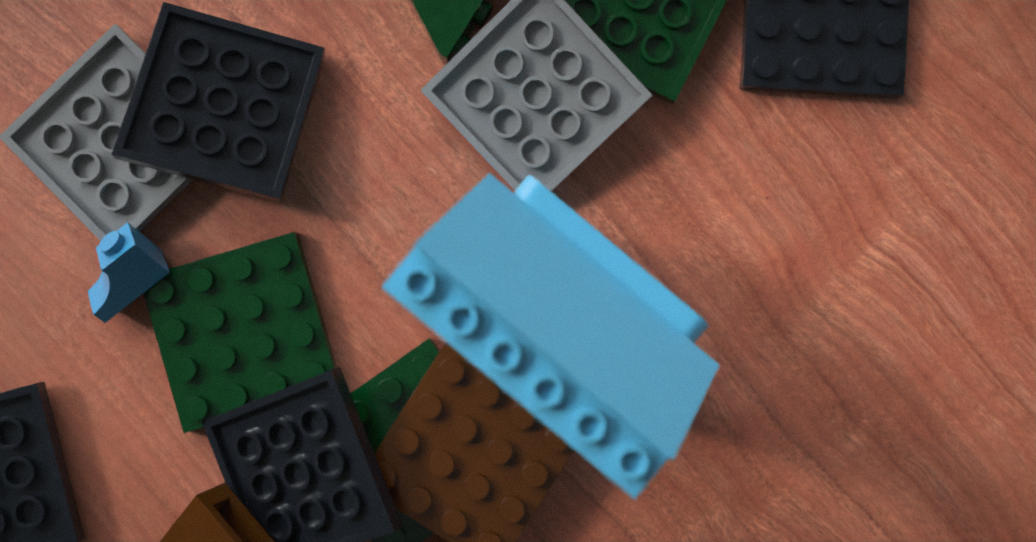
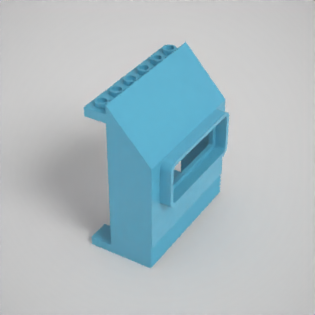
[381,173,720,499]

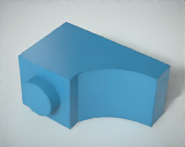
[88,222,170,323]

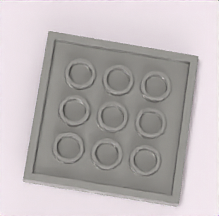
[420,0,653,191]
[0,24,193,241]

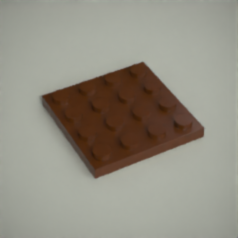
[374,342,575,542]

